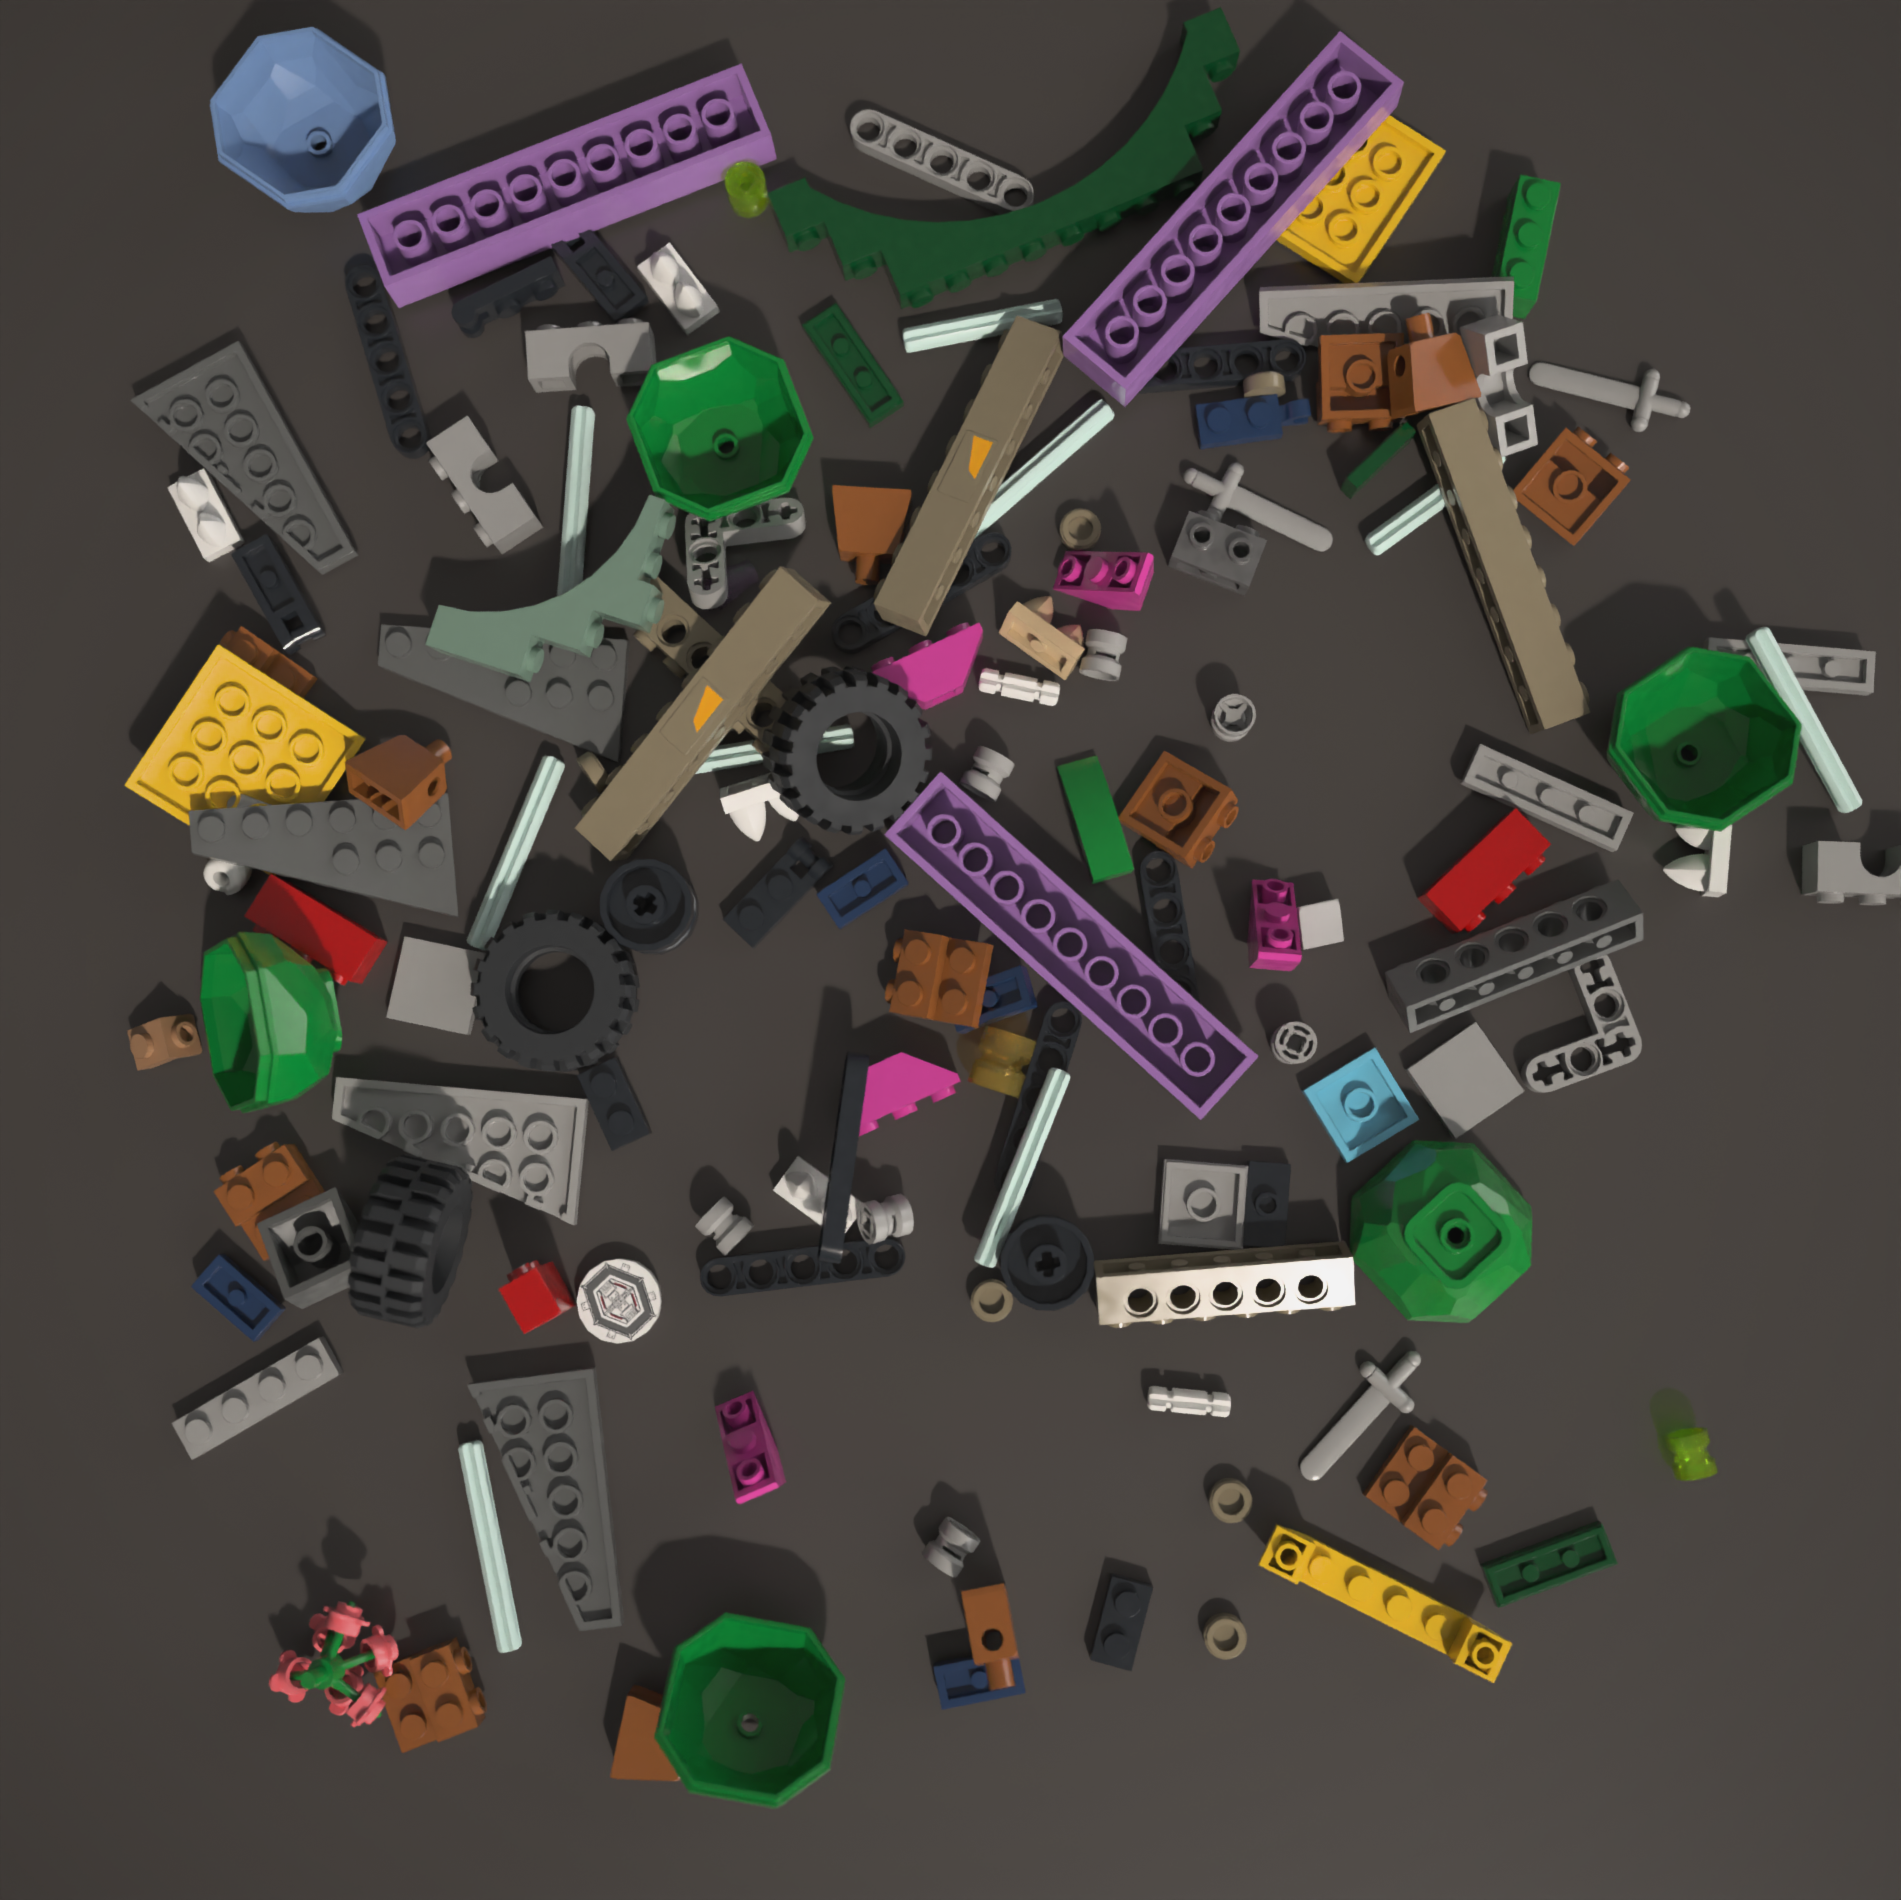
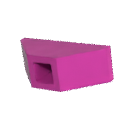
[1053,551,1154,611]
[871,622,983,710]
[1247,879,1302,971]
[859,1052,961,1136]
[715,1391,786,1505]

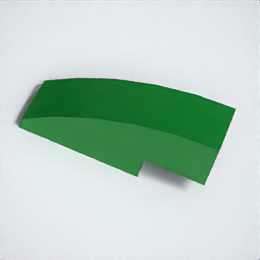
[1057,755,1134,884]

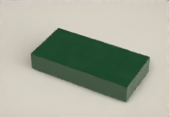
[1340,422,1416,499]

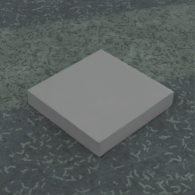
[386,937,486,1035]
[1405,1022,1524,1139]
[1157,1159,1248,1250]

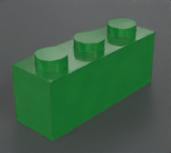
[1491,174,1561,319]

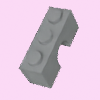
[1460,315,1538,457]
[525,318,656,393]
[426,415,543,554]
[1802,841,1901,905]

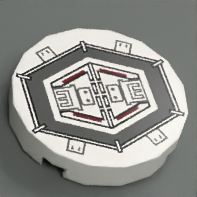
[577,1258,662,1344]

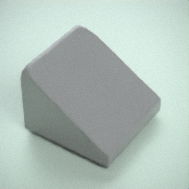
[1296,899,1344,950]

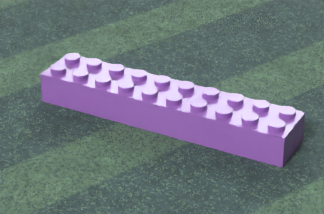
[1063,31,1404,407]
[357,63,777,308]
[884,771,1259,1120]

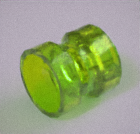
[725,161,769,218]
[1664,1427,1718,1481]

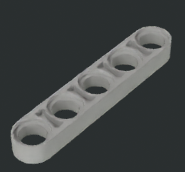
[850,109,1034,215]

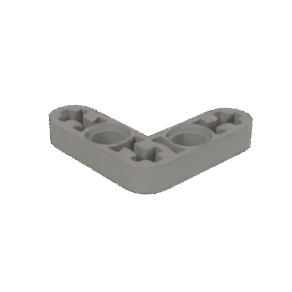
[685,498,806,609]
[1521,955,1642,1093]

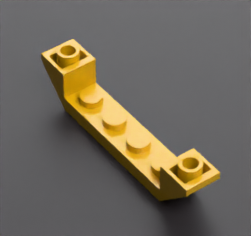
[1258,1524,1512,1683]

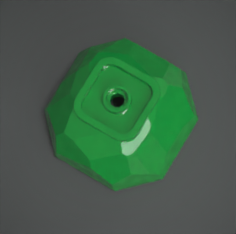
[626,336,814,522]
[1607,646,1802,832]
[200,932,342,1113]
[1349,1140,1532,1323]
[654,1612,846,1808]

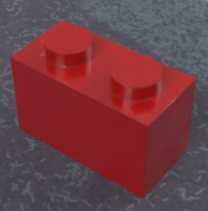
[499,1260,577,1334]

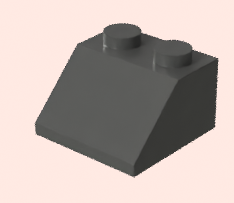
[257,1187,360,1309]

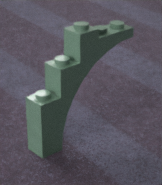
[425,495,676,682]

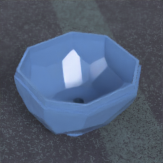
[210,27,396,213]

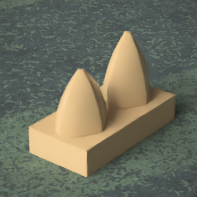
[999,596,1085,680]

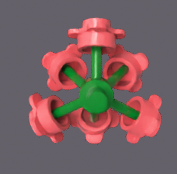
[269,1601,398,1727]

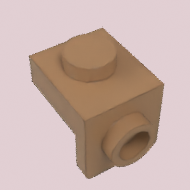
[127,1014,202,1071]

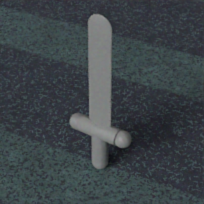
[1529,362,1690,432]
[1183,462,1333,551]
[1300,1351,1421,1481]

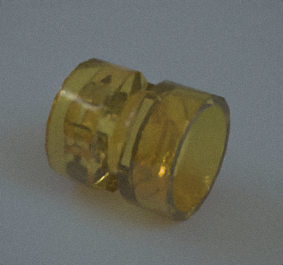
[967,1025,1037,1098]

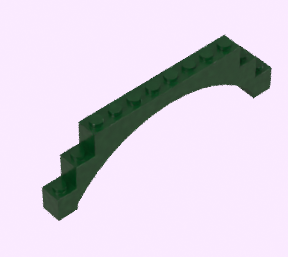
[767,7,1240,309]

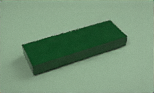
[802,302,904,428]
[1480,1521,1618,1608]

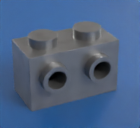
[1168,510,1267,595]

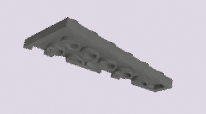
[131,341,358,575]
[378,625,630,764]
[189,793,459,918]
[467,1367,624,1631]

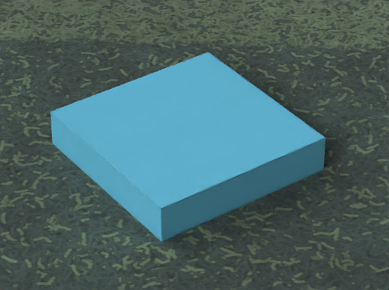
[1301,1047,1419,1163]

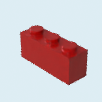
[1417,808,1551,934]
[244,874,388,986]

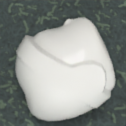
[203,859,253,895]

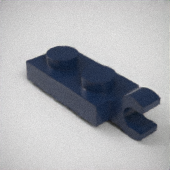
[1195,394,1311,449]

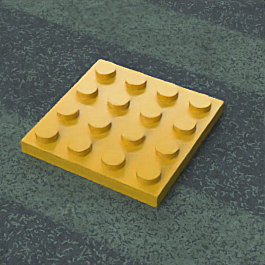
[1276,64,1446,284]
[124,644,366,875]

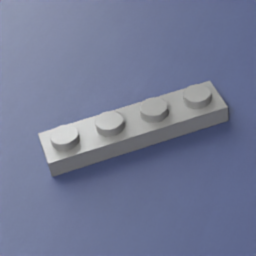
[1703,637,1876,696]
[1460,744,1634,852]
[172,1336,344,1460]

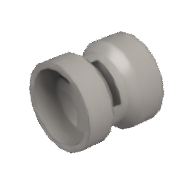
[1079,629,1128,681]
[1210,694,1256,742]
[959,746,1015,802]
[1269,1021,1317,1065]
[857,1194,914,1244]
[695,1196,755,1256]
[922,1516,980,1578]

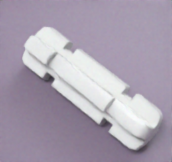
[979,668,1060,706]
[1147,1386,1231,1417]

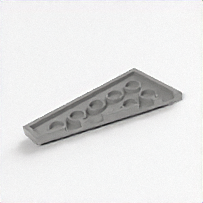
[1259,276,1514,347]
[332,1077,589,1225]

